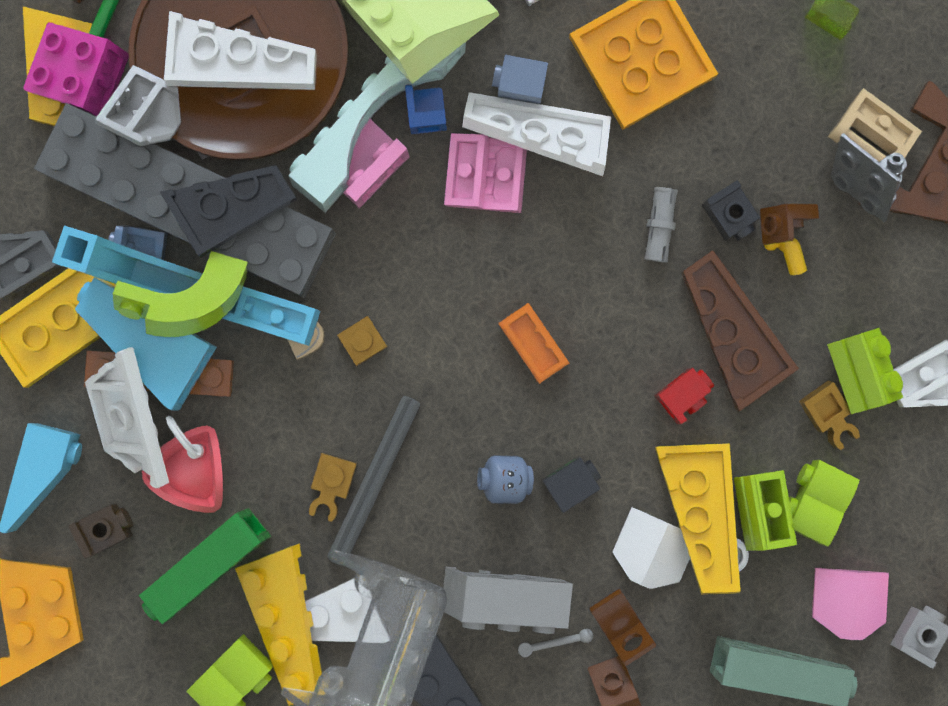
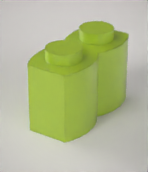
[789,460,860,547]
[186,634,273,706]

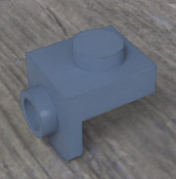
[108,225,168,260]

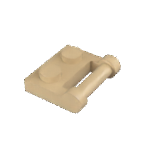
[828,88,922,162]

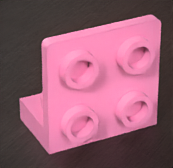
[343,119,409,209]

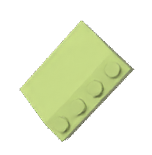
[337,0,499,84]

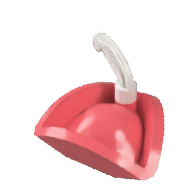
[142,416,223,513]

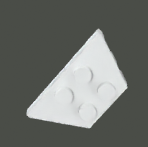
[85,347,169,488]

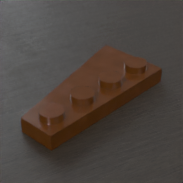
[681,250,799,412]

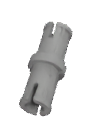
[644,187,678,263]

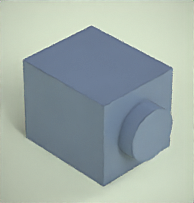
[492,55,548,104]

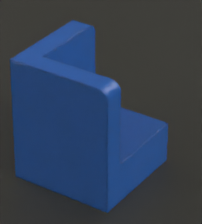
[405,84,447,134]

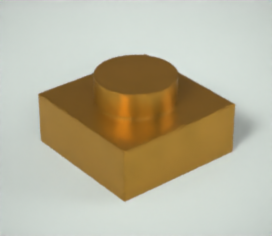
[337,316,387,366]

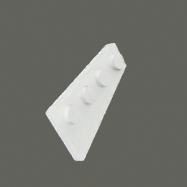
[164,11,317,90]
[462,92,611,176]

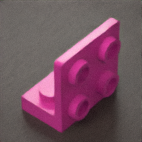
[23,22,129,117]

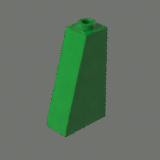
[139,508,271,624]

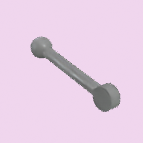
[518,629,593,657]

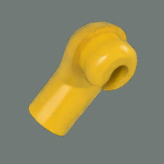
[764,238,807,275]

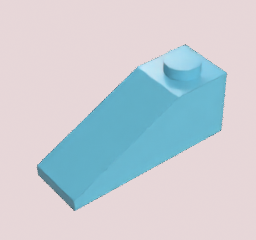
[0,423,82,533]

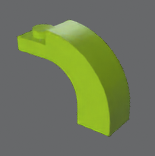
[112,251,248,337]

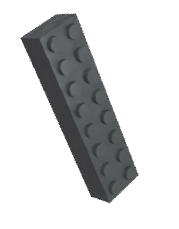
[34,103,336,298]

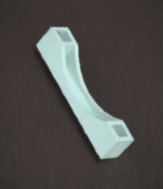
[288,42,466,213]

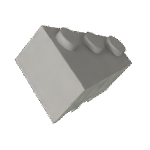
[441,566,573,634]

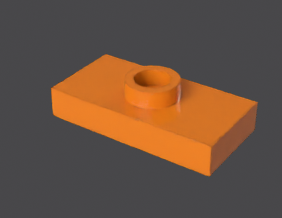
[498,303,569,384]

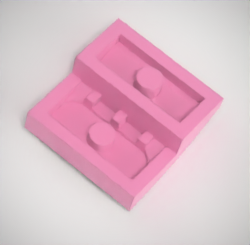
[444,133,527,213]

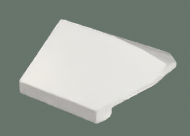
[612,507,690,589]

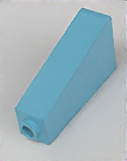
[75,277,217,410]

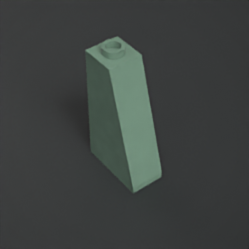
[710,635,857,706]

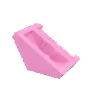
[812,568,889,640]

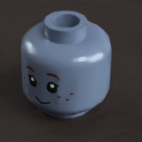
[477,455,534,504]

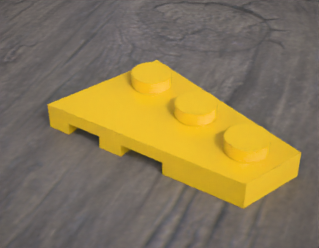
[23,7,92,126]

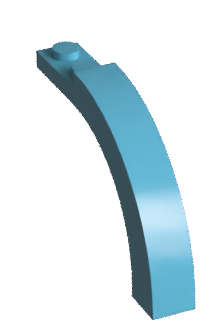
[52,226,320,346]

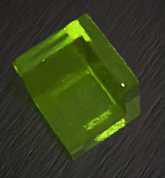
[805,0,859,40]

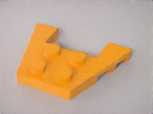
[0,558,84,687]

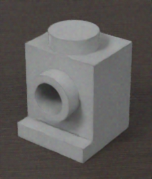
[890,606,948,669]

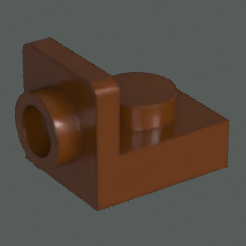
[760,204,819,245]

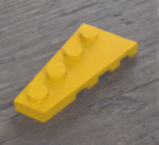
[655,443,740,595]
[235,543,325,706]

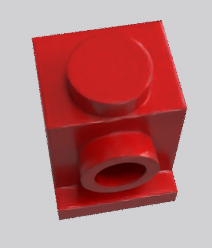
[654,368,714,424]

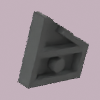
[0,230,60,300]

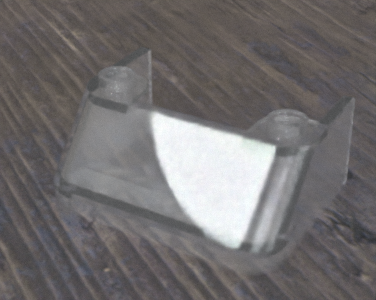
[281,550,447,706]

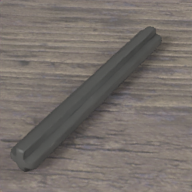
[327,396,420,566]

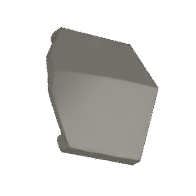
[95,65,181,146]

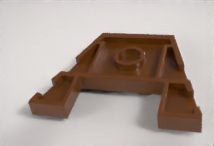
[858,81,948,223]

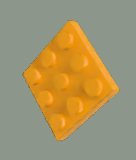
[569,0,718,130]

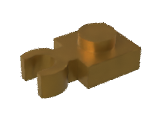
[799,381,860,450]
[309,453,357,522]

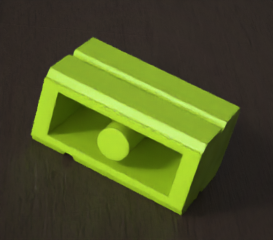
[827,328,904,414]
[733,470,797,551]

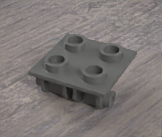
[831,133,907,222]

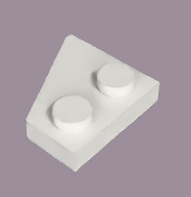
[894,340,948,407]

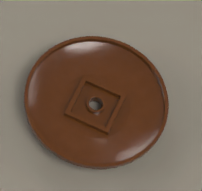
[128,0,349,161]

